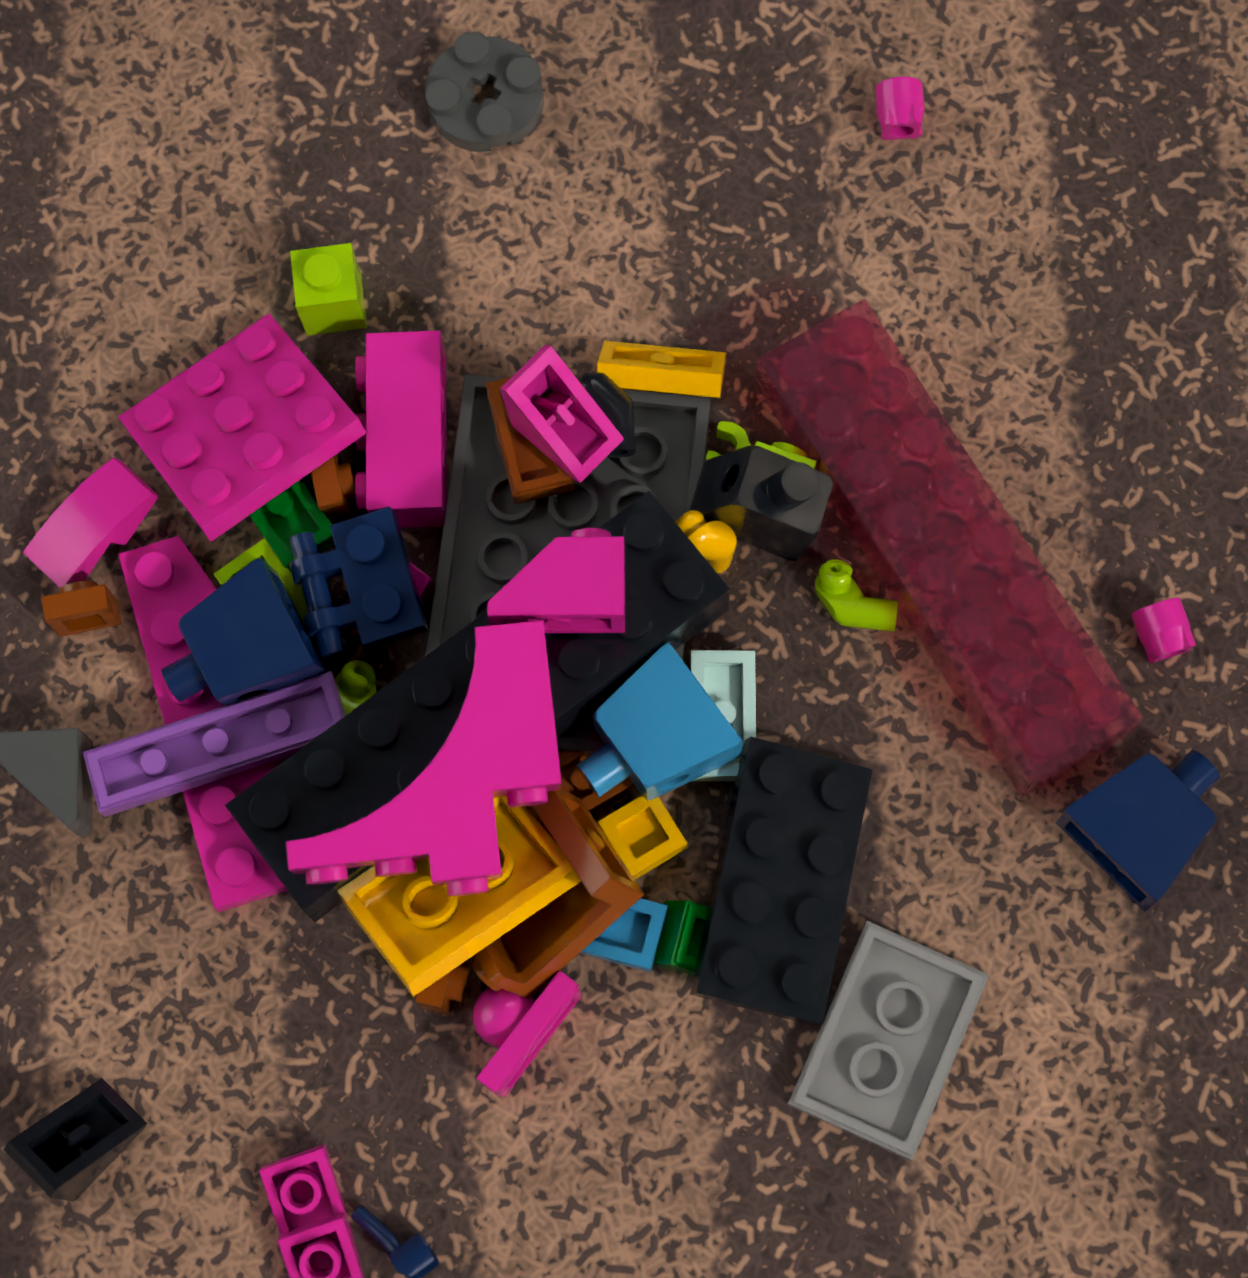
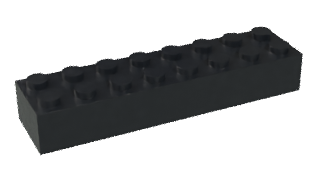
[225,491,730,922]

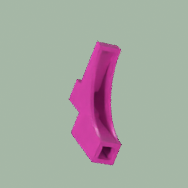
[286,620,562,896]

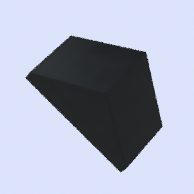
[4,1078,148,1202]

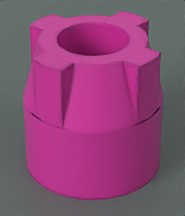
[875,76,925,140]
[1131,597,1196,663]

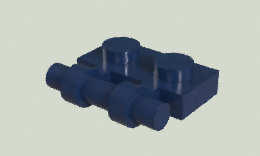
[289,506,429,660]

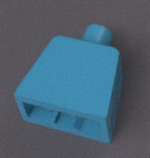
[576,642,743,801]

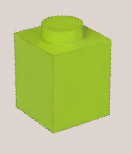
[290,243,367,336]

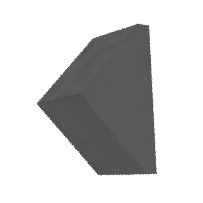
[0,728,93,839]

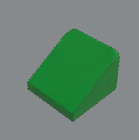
[653,900,708,975]

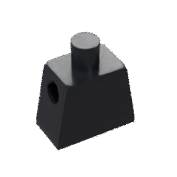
[689,445,833,561]

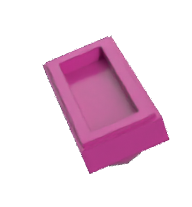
[472,970,582,1098]

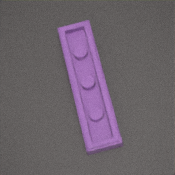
[83,671,346,817]

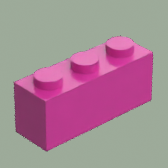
[355,330,448,528]

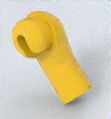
[675,510,737,573]

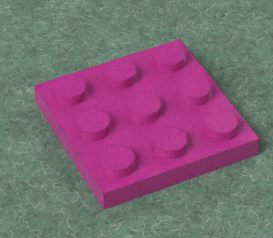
[118,313,366,542]

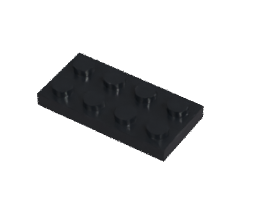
[690,736,873,1026]

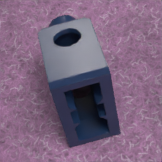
[161,557,329,705]
[1056,750,1220,912]

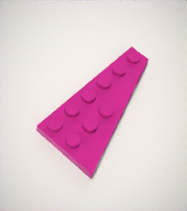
[118,536,290,912]

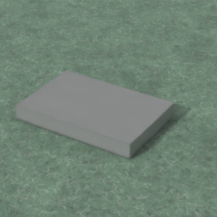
[788,921,989,1161]

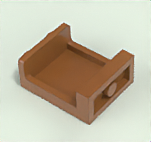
[472,788,645,999]

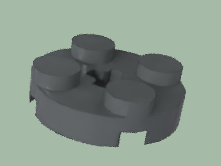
[425,32,544,152]

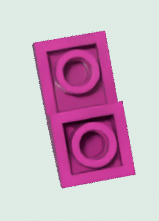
[23,458,159,588]
[259,1144,364,1278]

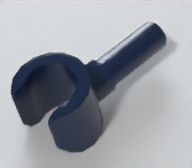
[351,1205,439,1278]

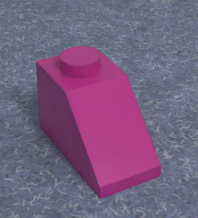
[487,528,625,633]

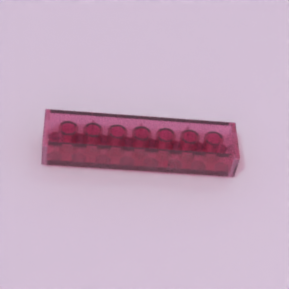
[756,299,1143,799]

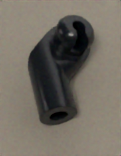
[577,371,636,458]

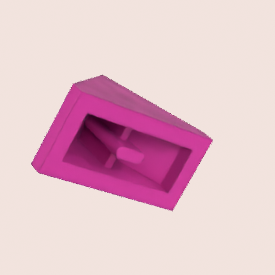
[500,344,624,483]

